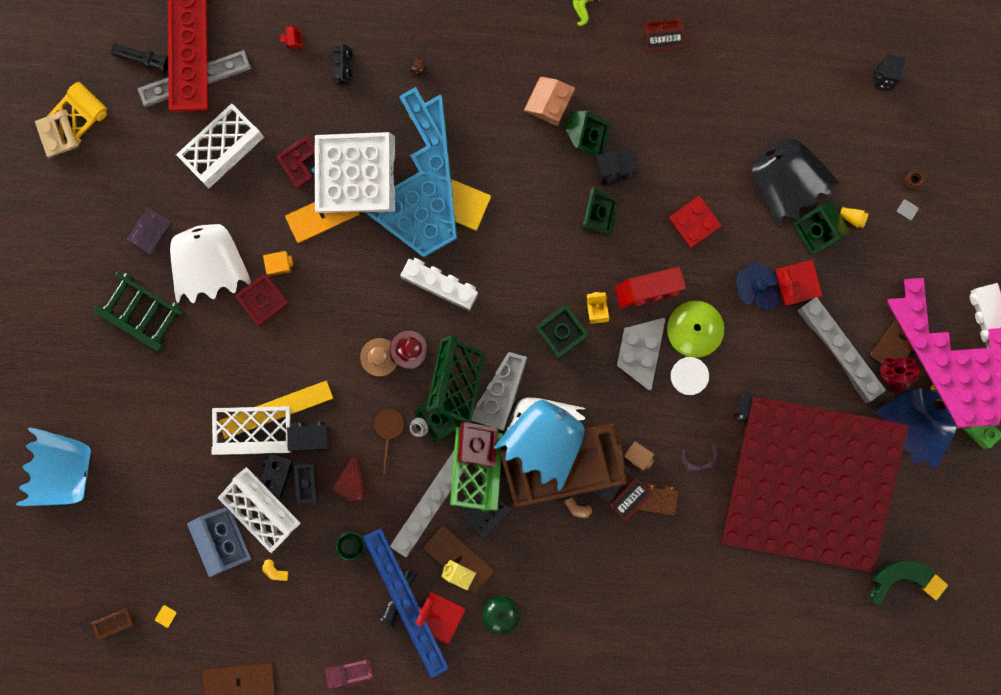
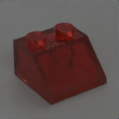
[333,456,366,502]

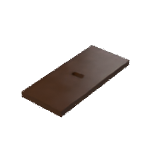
[869,314,934,365]
[423,525,494,594]
[202,663,275,695]

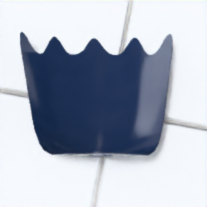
[876,388,957,469]

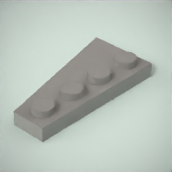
[471,352,528,431]

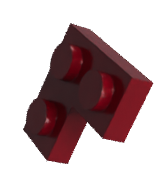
[276,136,315,189]

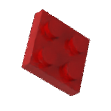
[668,196,722,249]

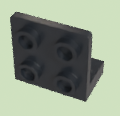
[458,493,511,538]

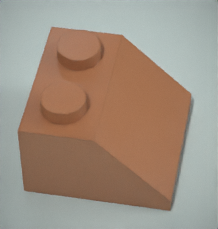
[524,77,575,127]

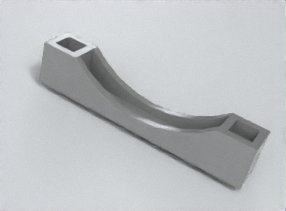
[797,297,886,403]
[390,450,467,557]

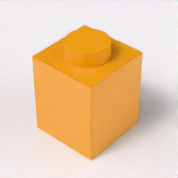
[263,251,294,277]

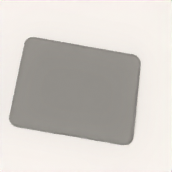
[897,199,919,220]

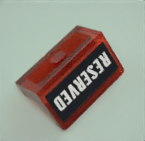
[644,18,684,51]
[609,476,652,521]

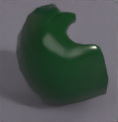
[335,531,366,561]

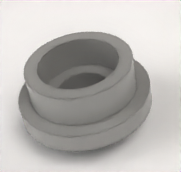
[410,418,429,437]

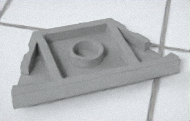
[617,318,665,391]

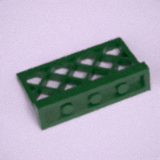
[426,335,485,423]

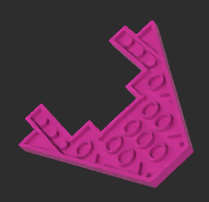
[887,278,1001,428]

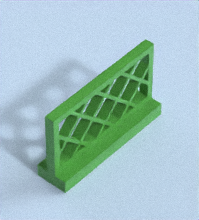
[450,427,503,512]

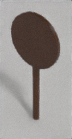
[374,409,404,476]

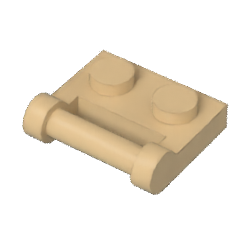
[35,110,79,158]

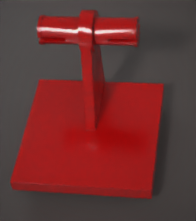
[775,260,823,306]
[415,592,466,644]

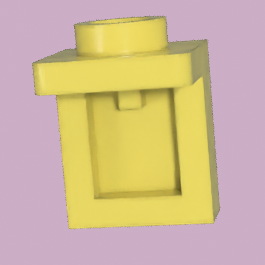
[441,560,476,590]

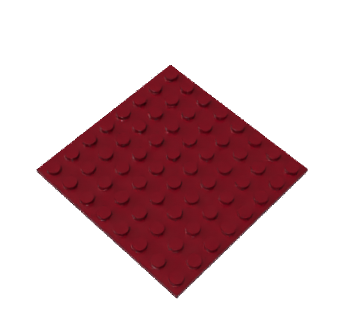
[721,396,909,573]

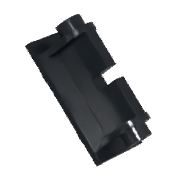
[333,44,353,85]

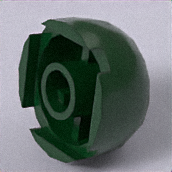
[482,596,520,635]

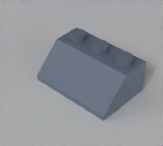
[187,507,251,577]

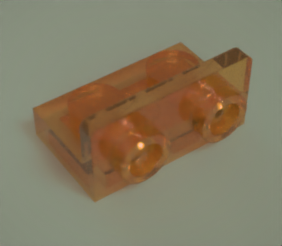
[636,483,679,515]

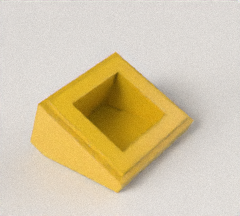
[920,573,948,601]

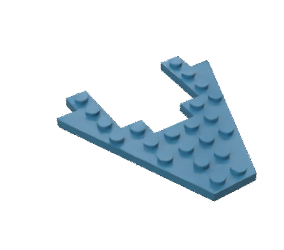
[311,87,457,258]

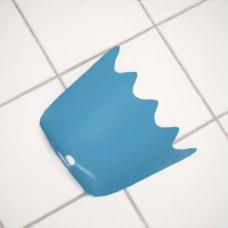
[494,400,585,491]
[16,428,91,506]

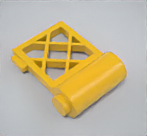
[48,82,107,149]

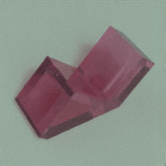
[325,659,373,688]

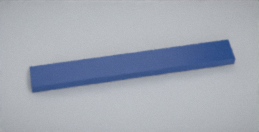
[363,528,449,678]

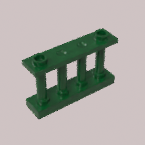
[93,272,186,353]

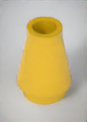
[840,207,869,228]

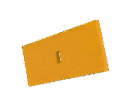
[285,202,360,243]

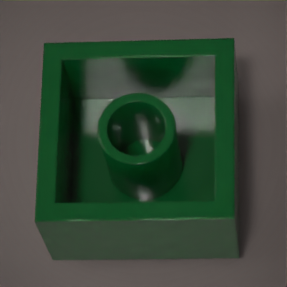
[535,304,589,360]

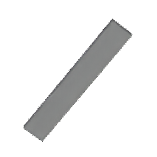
[137,50,251,107]

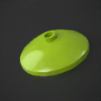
[667,301,724,358]

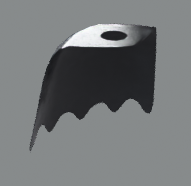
[752,139,838,228]

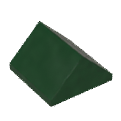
[582,188,619,235]

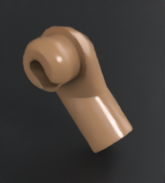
[564,497,592,518]

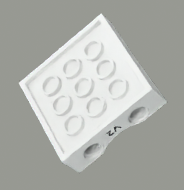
[315,132,395,213]

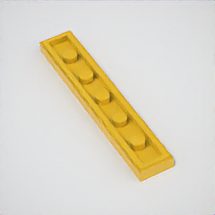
[218,380,334,439]

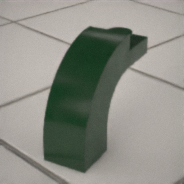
[869,561,935,606]

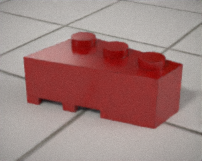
[614,267,686,309]

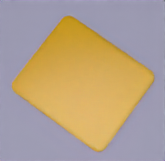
[155,605,176,628]

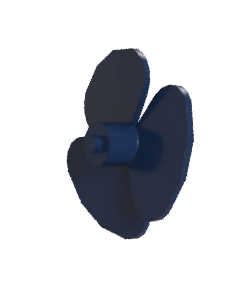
[736,264,780,310]

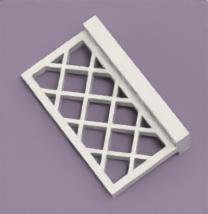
[176,103,264,189]
[212,406,292,455]
[218,467,301,553]

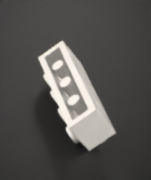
[400,258,478,312]

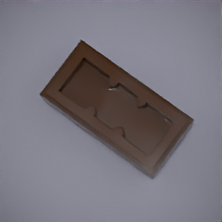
[91,607,135,641]

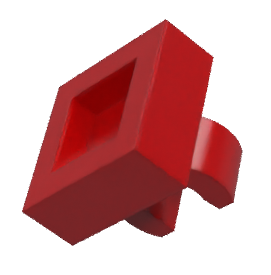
[280,26,303,50]

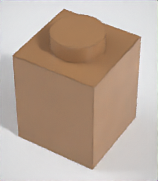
[623,441,655,471]

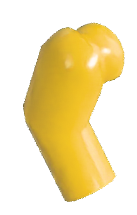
[262,559,288,581]

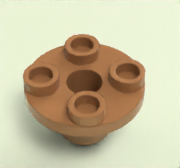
[360,338,397,377]

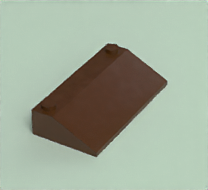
[500,422,627,507]

